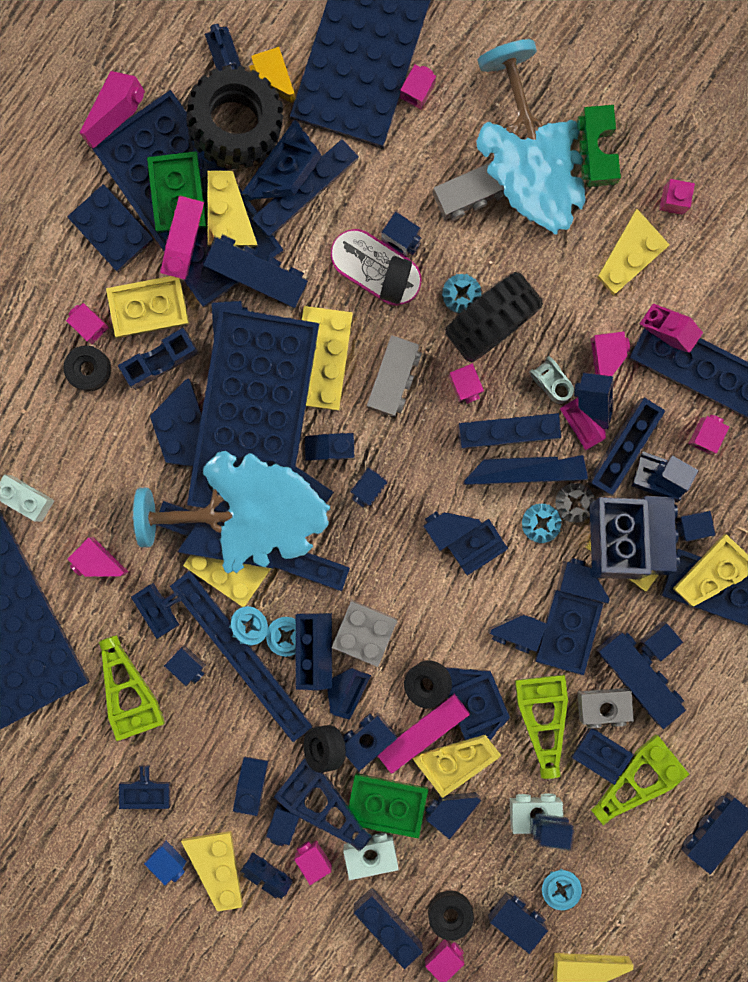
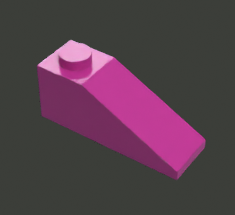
[79,71,145,148]
[160,196,204,279]

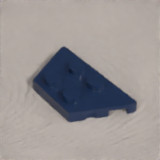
[241,120,322,200]
[150,378,202,466]
[178,510,275,569]
[445,667,510,740]

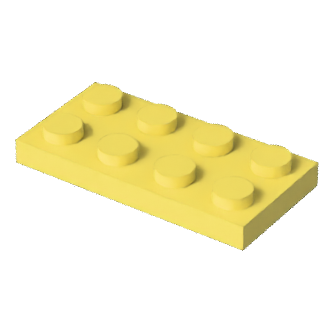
[302,306,353,411]

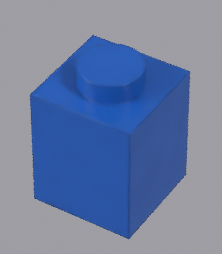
[144,840,187,885]

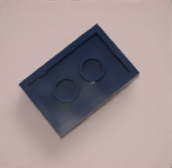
[67,184,154,273]
[535,589,604,675]

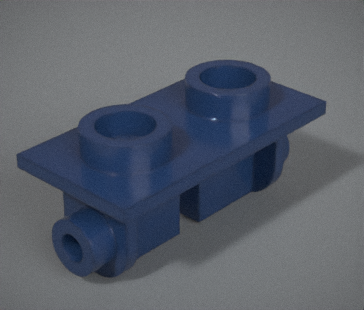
[204,24,241,71]
[240,852,293,899]

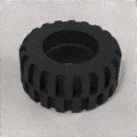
[187,65,283,169]
[445,272,543,362]

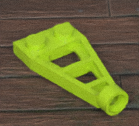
[98,635,165,741]
[515,674,568,779]
[591,734,690,826]

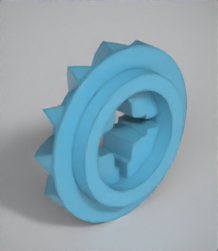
[442,274,481,313]
[522,504,562,543]
[229,606,268,646]
[266,617,296,656]
[541,869,582,910]

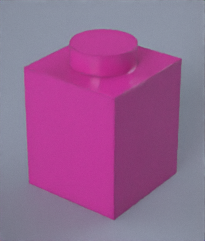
[400,64,436,110]
[659,179,695,215]
[66,303,110,345]
[448,363,484,404]
[688,415,729,455]
[294,840,332,885]
[424,939,465,982]

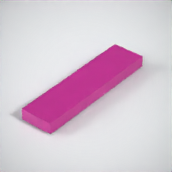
[378,694,470,774]

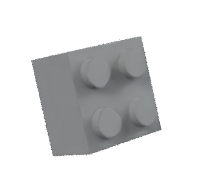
[332,599,397,667]

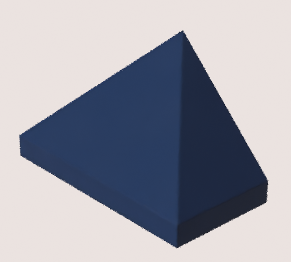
[327,668,371,720]

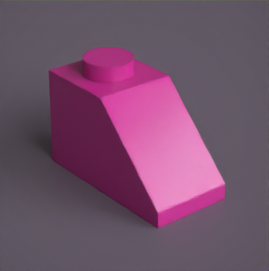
[590,332,630,376]
[68,537,129,577]

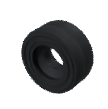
[380,256,412,304]
[63,345,111,392]
[404,660,452,708]
[303,725,346,773]
[428,890,474,941]

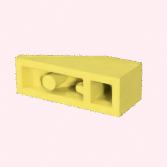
[553,953,633,982]

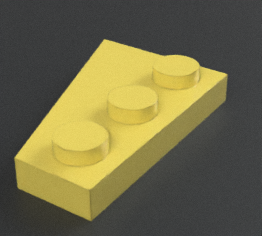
[208,171,258,247]
[597,209,670,296]
[673,534,748,606]
[183,555,272,607]
[412,735,501,798]
[181,831,243,912]

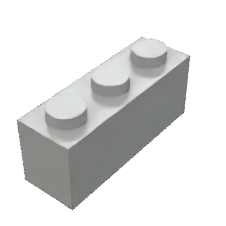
[433,162,506,221]
[367,335,422,417]

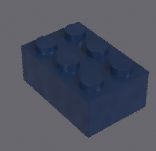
[590,497,651,580]

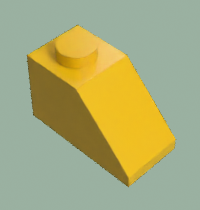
[249,47,295,103]

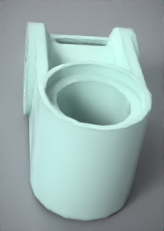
[529,356,574,404]

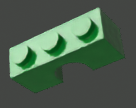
[577,105,621,187]

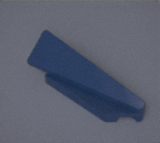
[463,455,588,485]

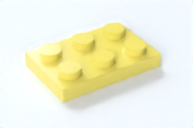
[106,276,189,338]

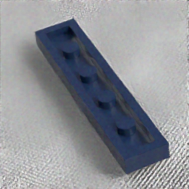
[252,139,359,239]

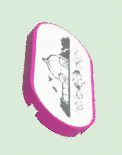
[331,229,421,306]

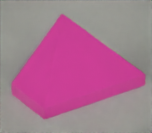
[560,398,606,450]

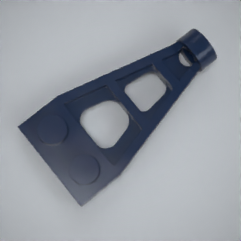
[274,758,372,852]

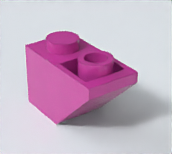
[639,304,703,353]

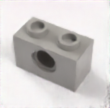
[577,688,634,728]

